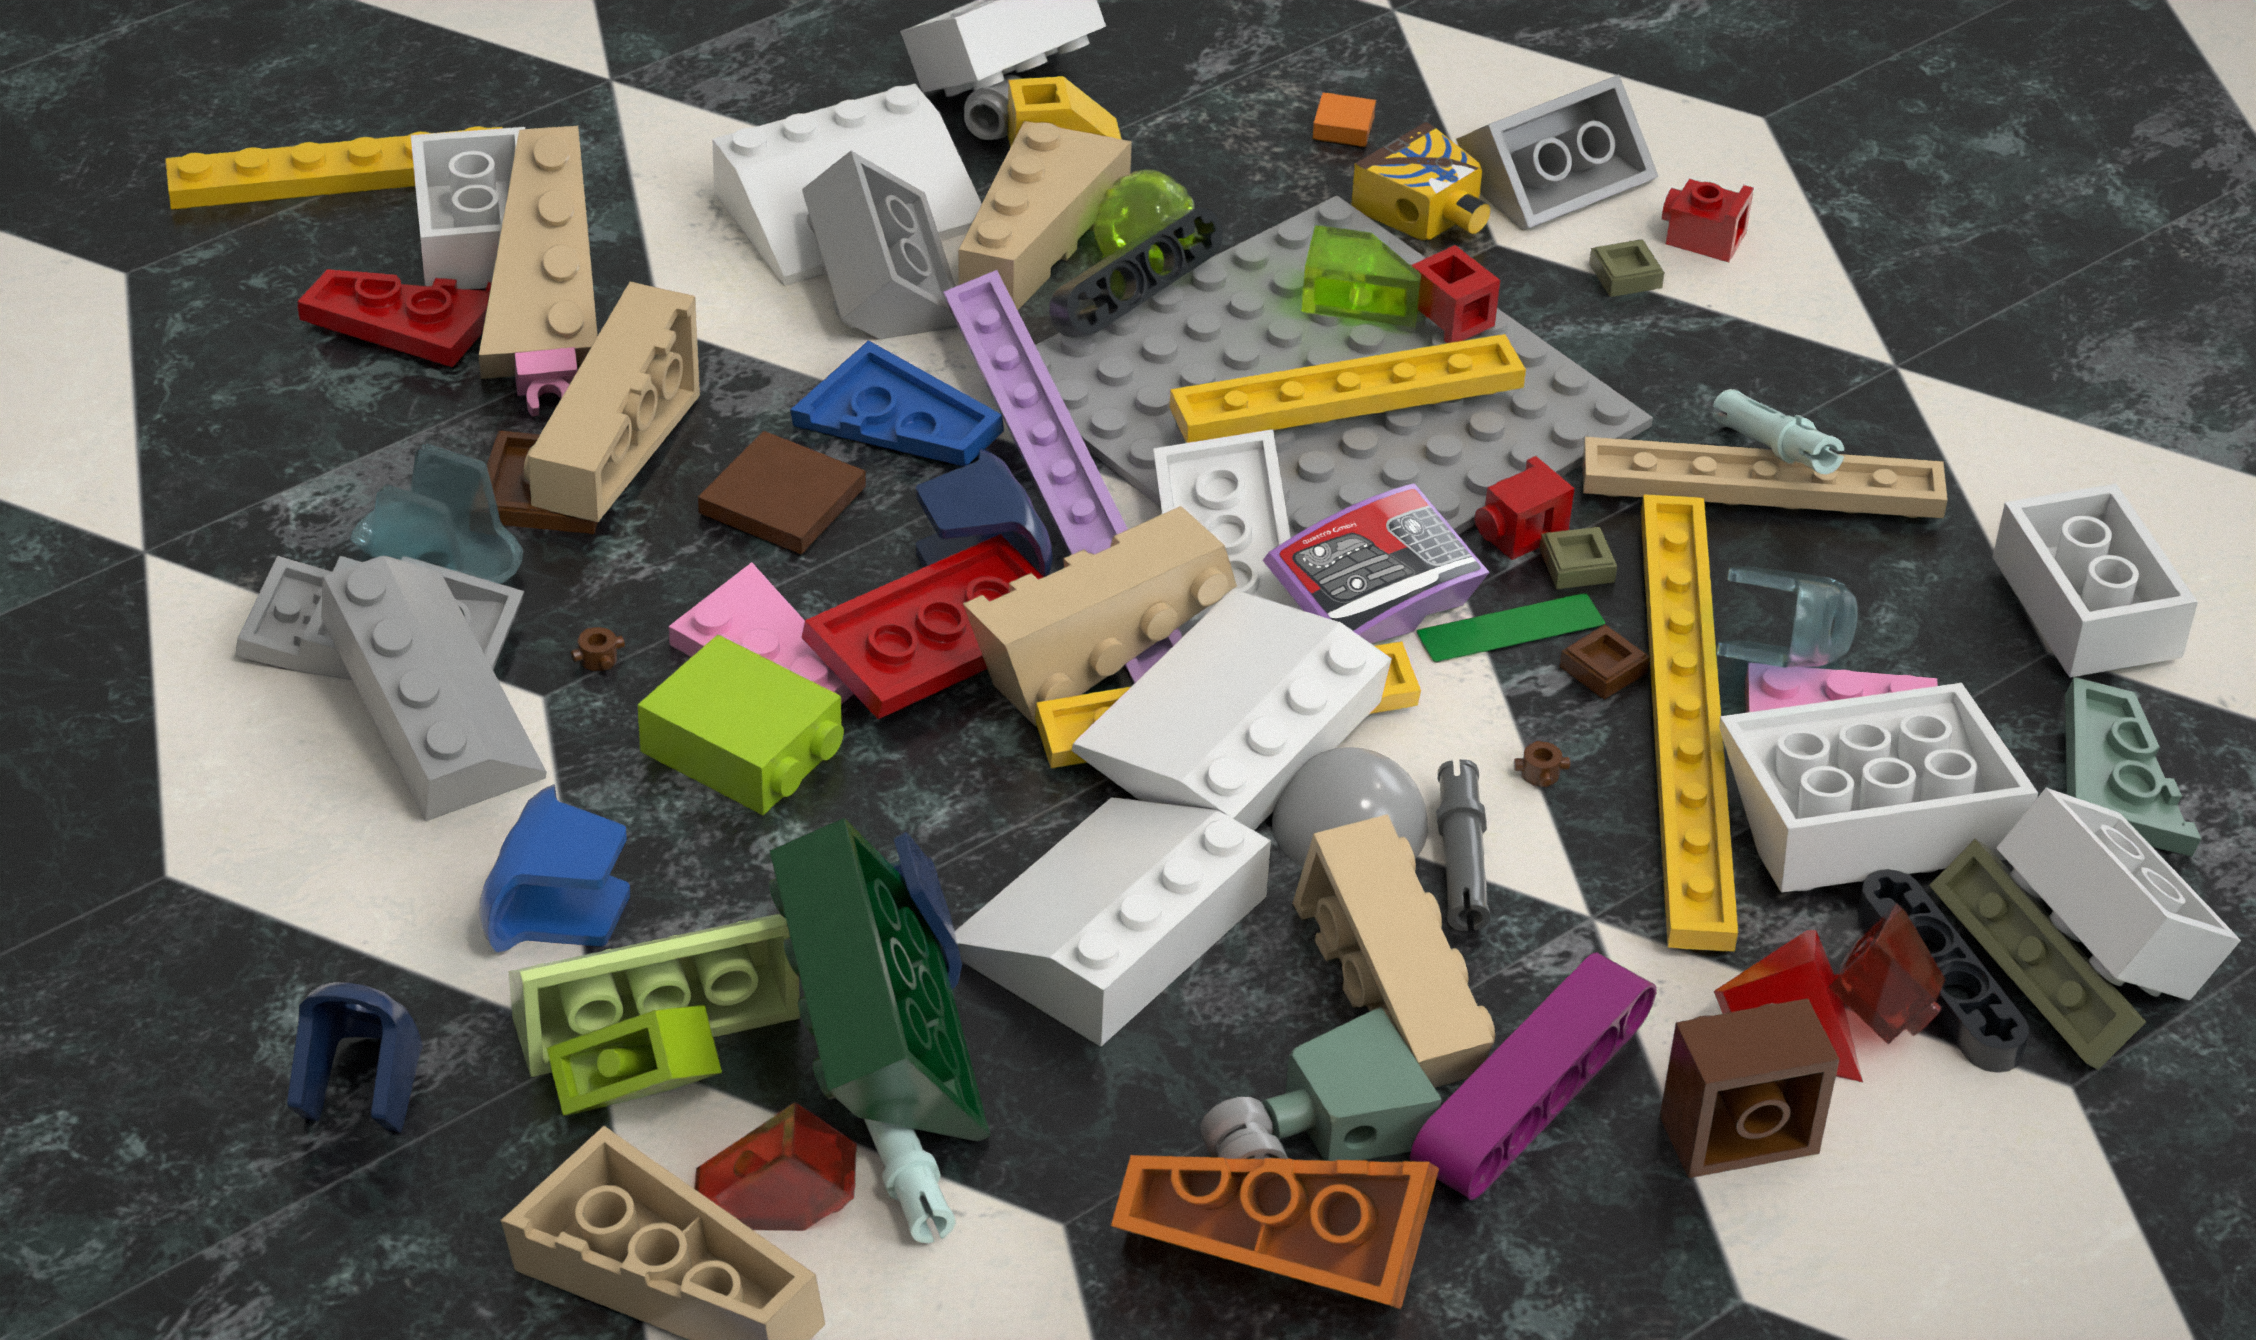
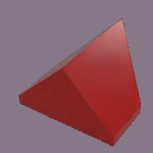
[1713,930,1863,1083]

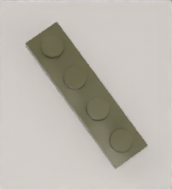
[1929,839,2146,1070]

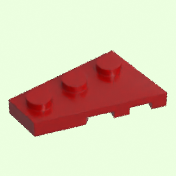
[297,269,492,367]

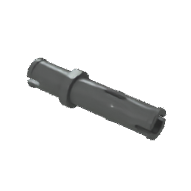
[1436,759,1491,931]

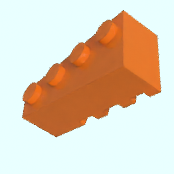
[1111,1155,1439,1309]

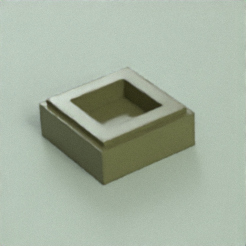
[1589,239,1665,297]
[1539,527,1617,589]

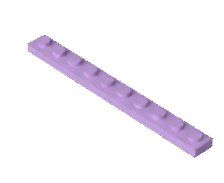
[944,270,1182,685]

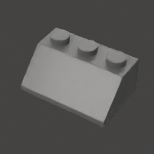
[1456,74,1659,231]
[802,150,958,339]

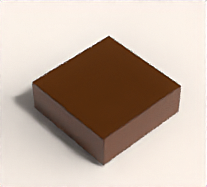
[1559,624,1650,700]

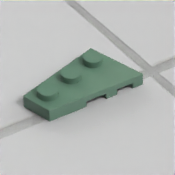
[2065,677,2202,857]

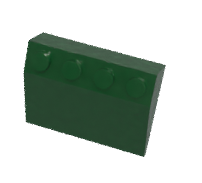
[769,818,991,1141]

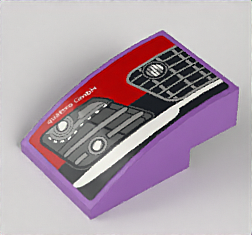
[1262,483,1490,644]

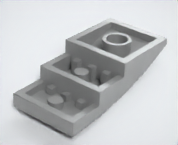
[235,556,524,680]

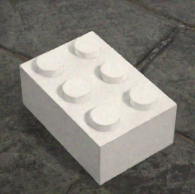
[900,0,1106,97]
[411,127,525,289]
[1992,484,2198,677]
[1997,788,2241,1000]

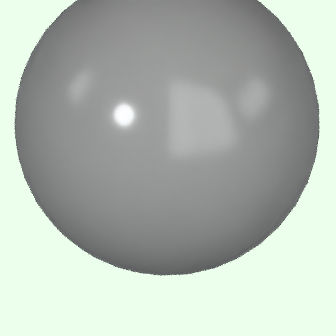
[1272,747,1428,867]

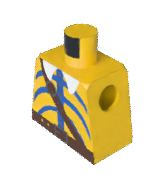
[1351,122,1491,240]

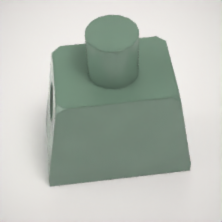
[1262,1008,1442,1161]

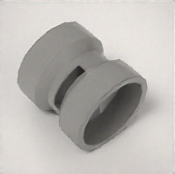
[1200,1097,1288,1159]

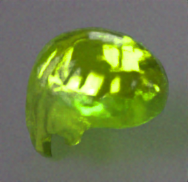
[1094,169,1197,274]

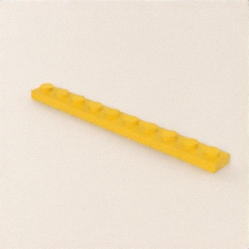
[1641,494,1738,952]

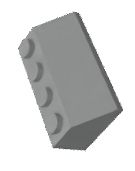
[321,555,547,821]

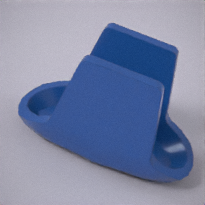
[479,784,630,952]

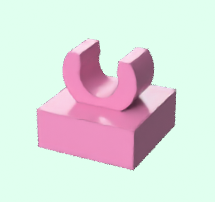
[515,347,577,416]

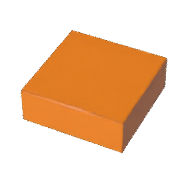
[1312,93,1376,147]

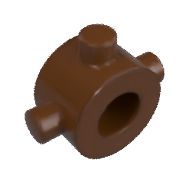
[570,627,625,671]
[1513,741,1570,787]

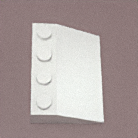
[712,84,982,286]
[1072,589,1392,831]
[1719,683,2038,893]
[955,797,1271,1046]

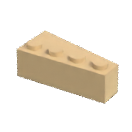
[958,121,1132,310]
[479,126,598,379]
[524,282,700,522]
[963,506,1237,727]
[1292,814,1495,1088]
[501,1126,826,1340]

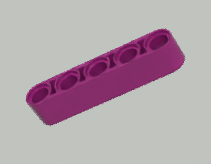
[1410,952,1657,1200]

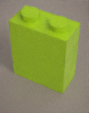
[638,634,844,815]

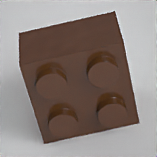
[1659,999,1840,1178]

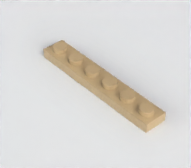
[1583,437,1947,518]

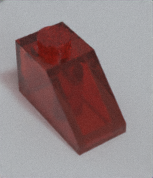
[1829,903,1946,1045]
[694,1103,857,1231]

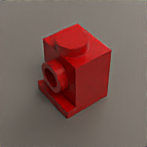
[1662,179,1754,263]
[1407,245,1500,343]
[1475,456,1574,560]

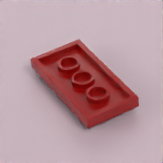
[801,534,1043,719]

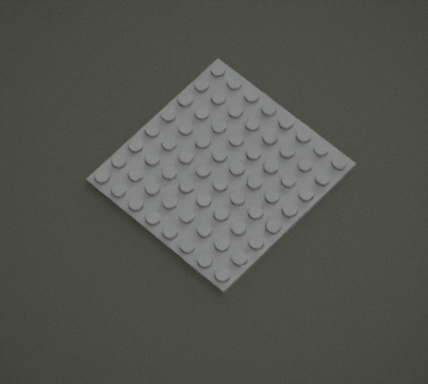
[1035,195,1653,611]

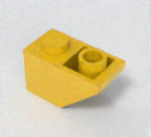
[1007,76,1121,147]

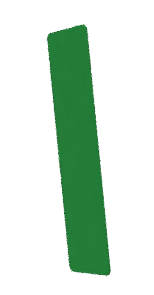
[1417,594,1605,662]

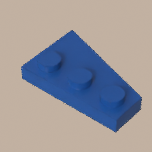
[790,340,1004,466]

